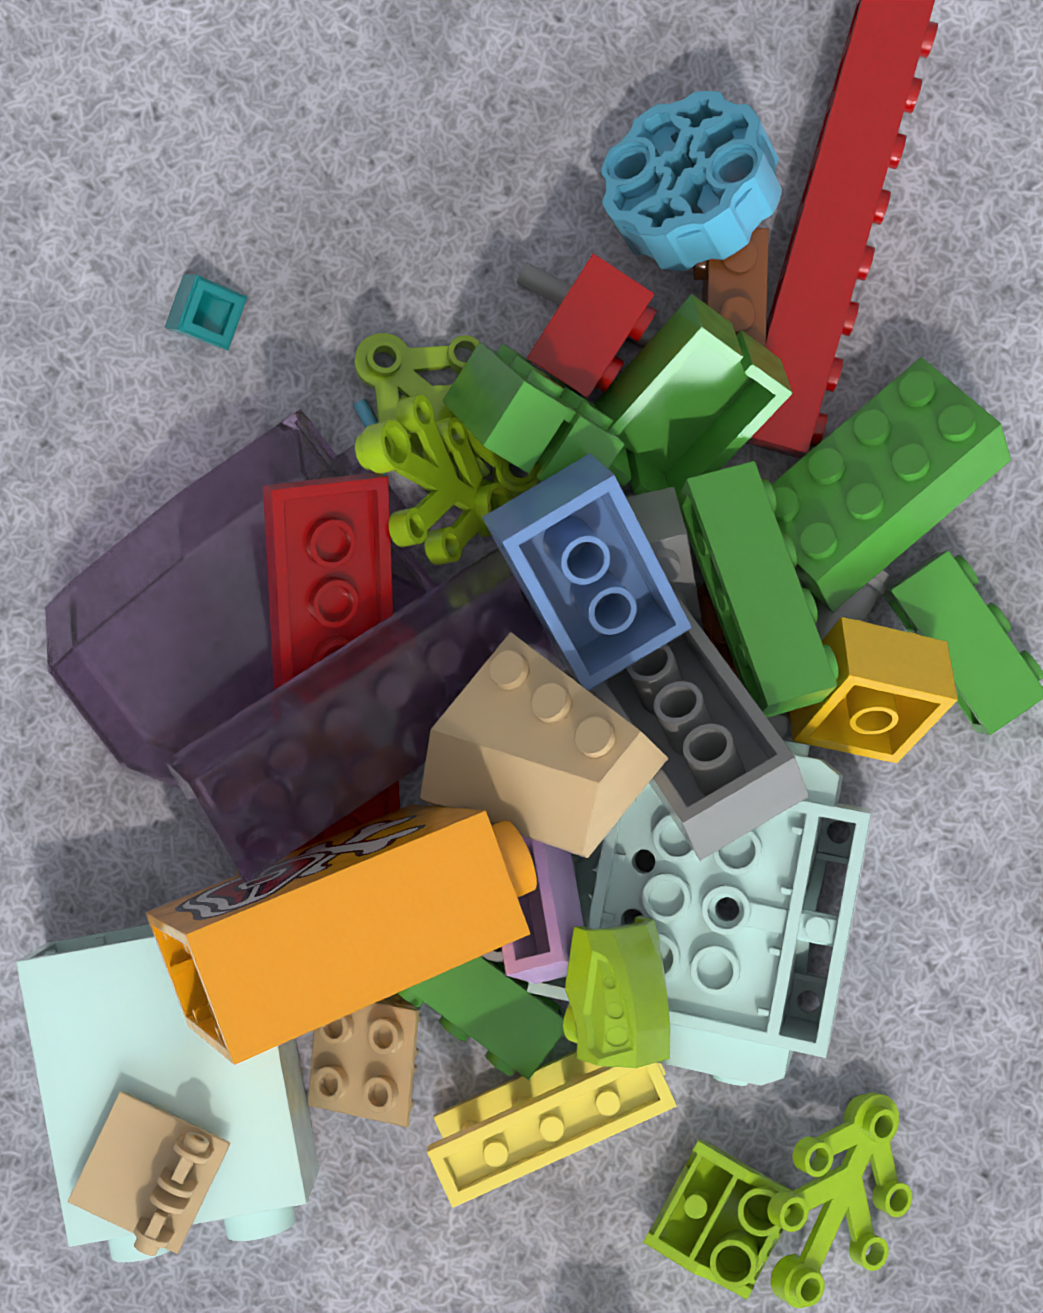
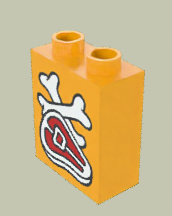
[145,804,537,1065]

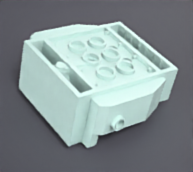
[527,740,873,1086]

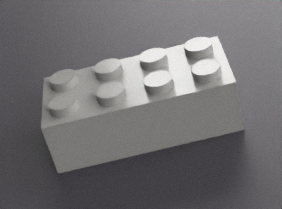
[589,591,809,861]

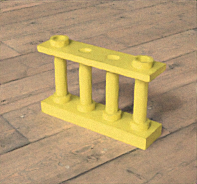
[427,1050,677,1208]

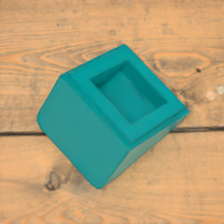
[165,274,248,351]

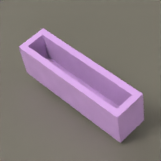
[491,823,584,984]

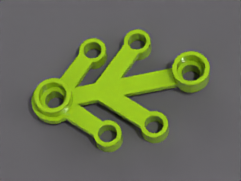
[354,333,541,498]
[355,394,511,565]
[767,1092,912,1308]

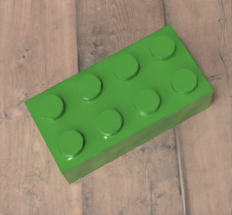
[771,357,1011,613]

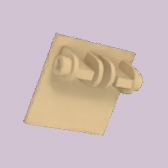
[308,1000,422,1127]
[68,1091,231,1256]

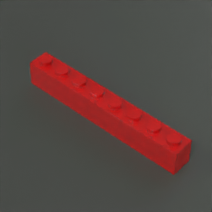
[746,0,938,459]

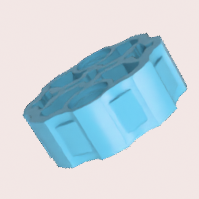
[601,91,782,271]

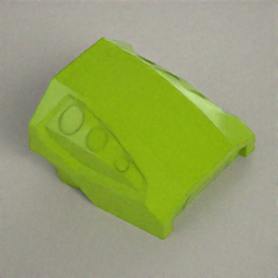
[563,916,670,1068]
[643,1138,793,1300]

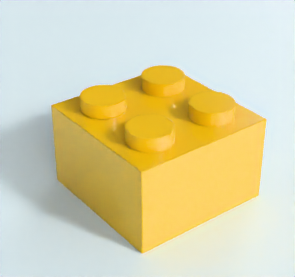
[789,617,958,763]

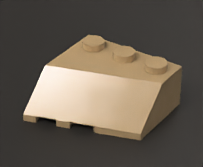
[420,632,669,858]

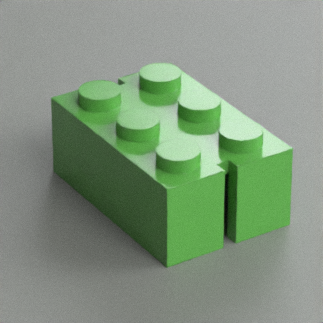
[594,294,793,498]
[443,342,624,481]

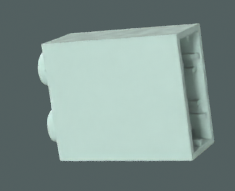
[16,924,319,1262]

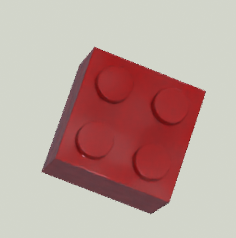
[527,253,657,398]

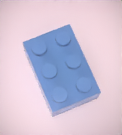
[482,453,692,690]

